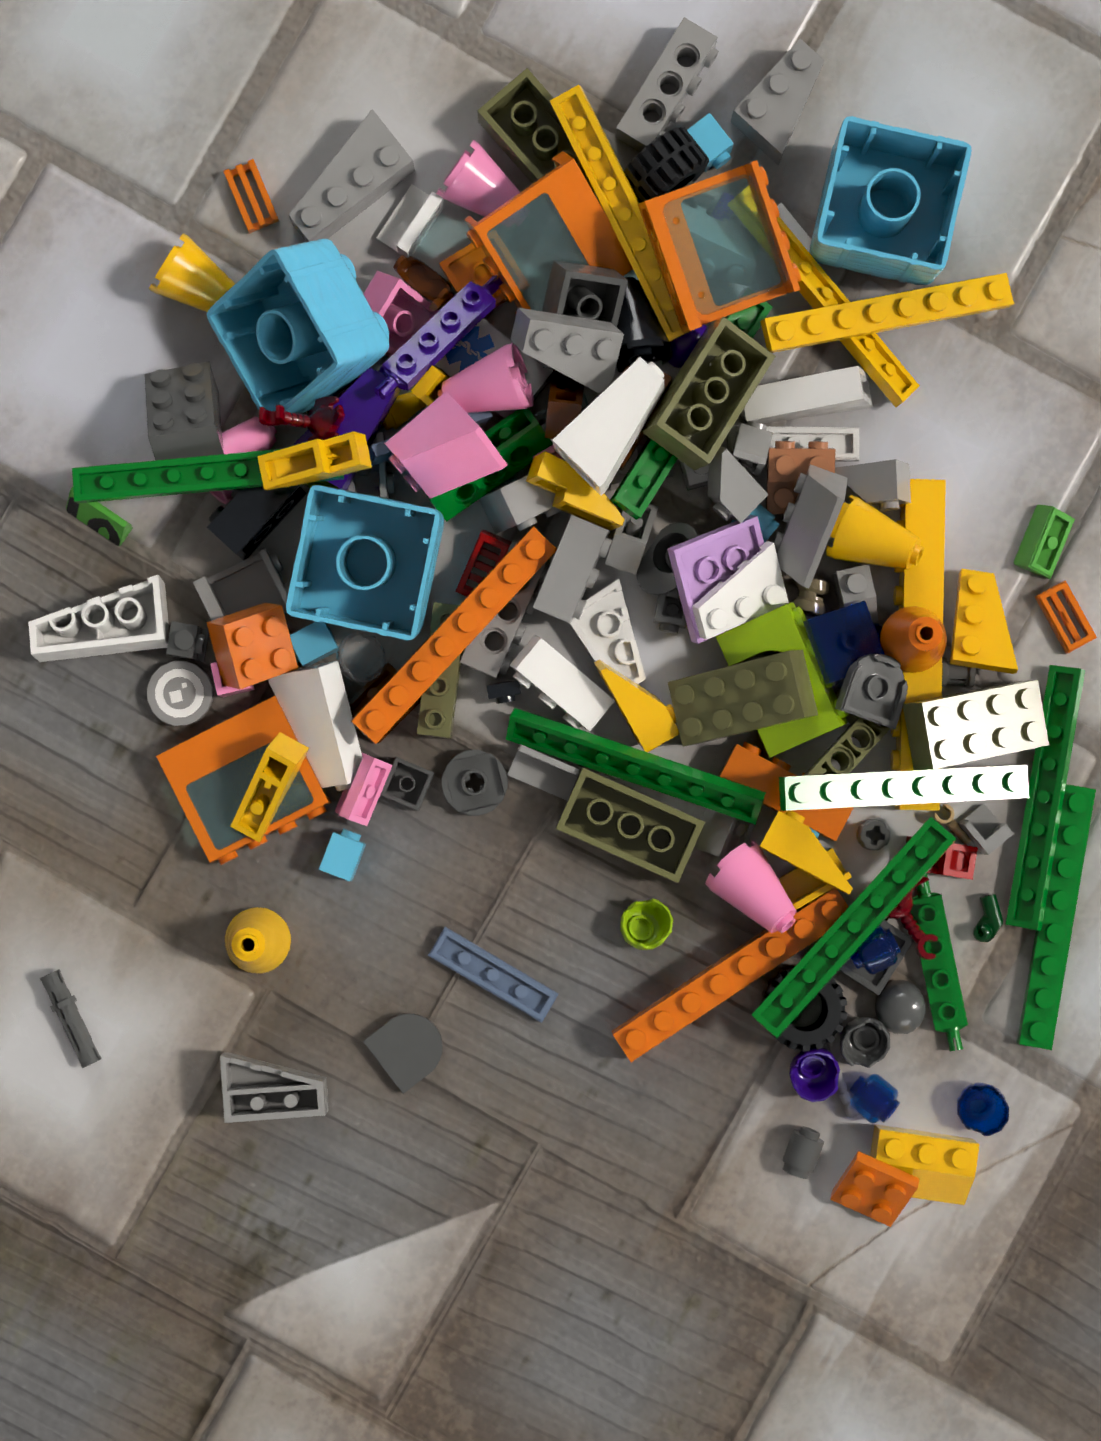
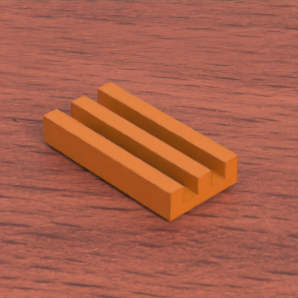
[223,159,279,233]
[1035,580,1097,654]

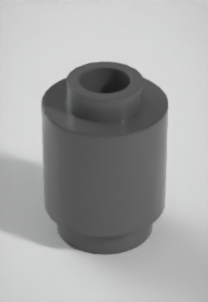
[782,1126,824,1179]

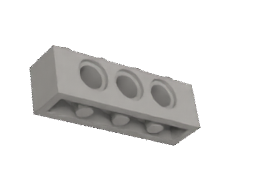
[615,17,719,152]
[460,541,550,680]

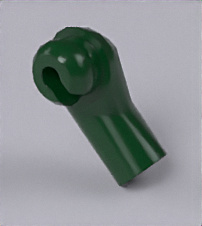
[973,894,1003,942]

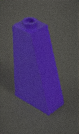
[292,366,401,490]

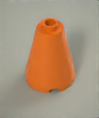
[880,606,947,673]

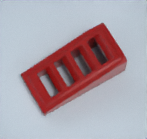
[455,529,512,597]

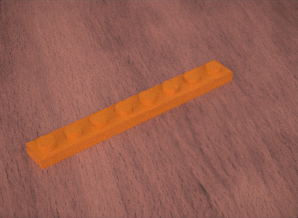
[351,526,557,744]

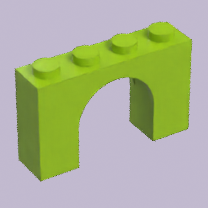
[716,602,848,757]

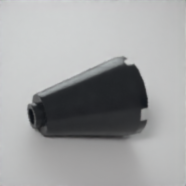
[616,277,673,373]

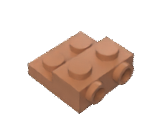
[766,441,836,514]

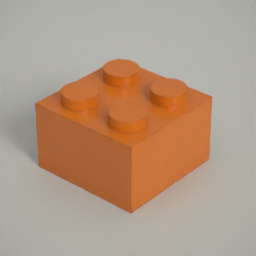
[206,603,298,689]

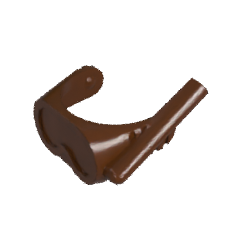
[393,255,455,311]

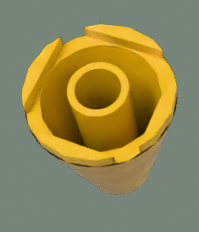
[149,233,235,312]
[826,495,924,570]
[225,907,291,974]

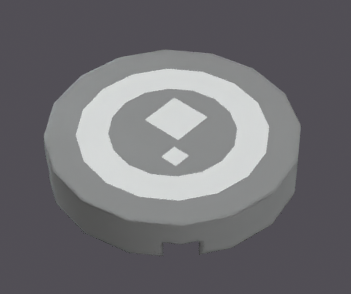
[147,661,214,726]

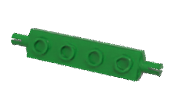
[911,873,968,1051]

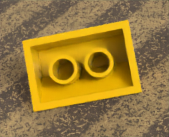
[870,1124,980,1205]

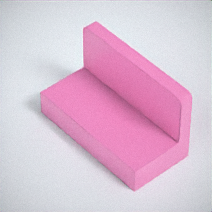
[335,752,393,826]

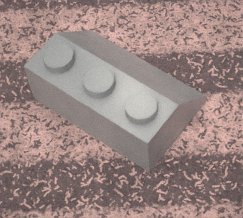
[774,464,848,588]

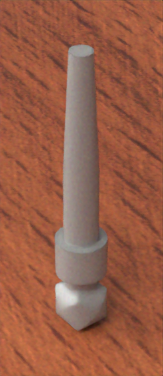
[823,1042,859,1118]

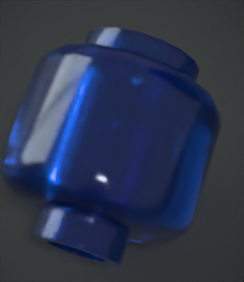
[851,926,901,975]
[849,1074,900,1123]

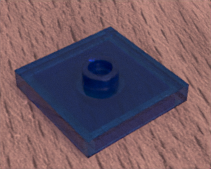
[803,601,885,685]

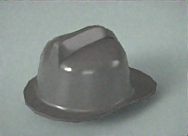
[637,522,698,595]

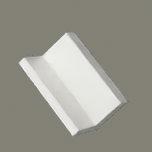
[376,184,445,258]

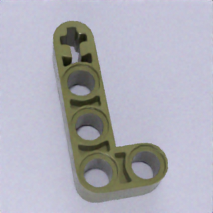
[803,687,891,776]

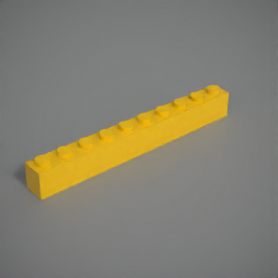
[890,479,946,811]

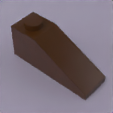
[545,369,584,440]

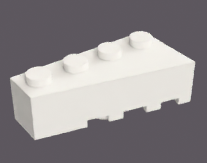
[28,575,169,662]

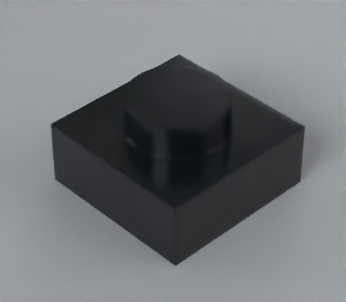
[486,680,521,704]

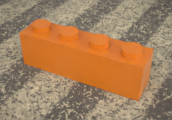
[718,742,854,841]

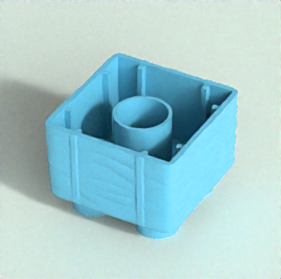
[810,116,972,285]
[206,238,389,414]
[286,485,444,641]

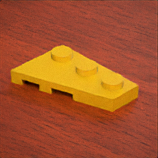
[950,568,1018,674]

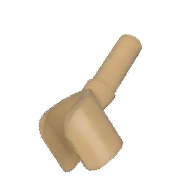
[934,804,971,845]

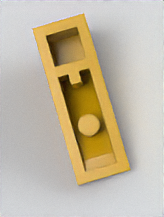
[594,659,679,752]
[230,732,309,842]
[760,811,853,895]

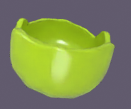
[620,898,673,950]

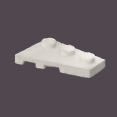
[692,541,789,640]
[569,579,646,684]

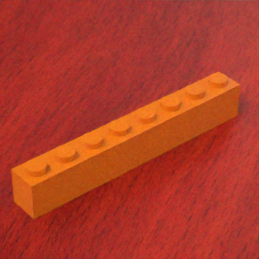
[612,888,849,1062]

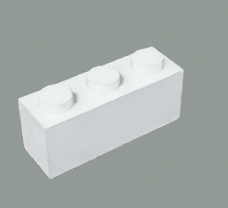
[509,635,615,731]

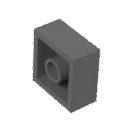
[380,757,435,811]

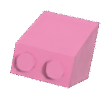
[384,391,508,499]

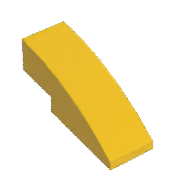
[257,431,372,490]
[526,451,625,531]

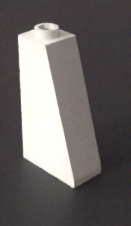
[552,357,664,496]
[740,366,873,424]
[268,661,363,791]

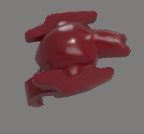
[259,396,345,442]
[885,877,938,960]

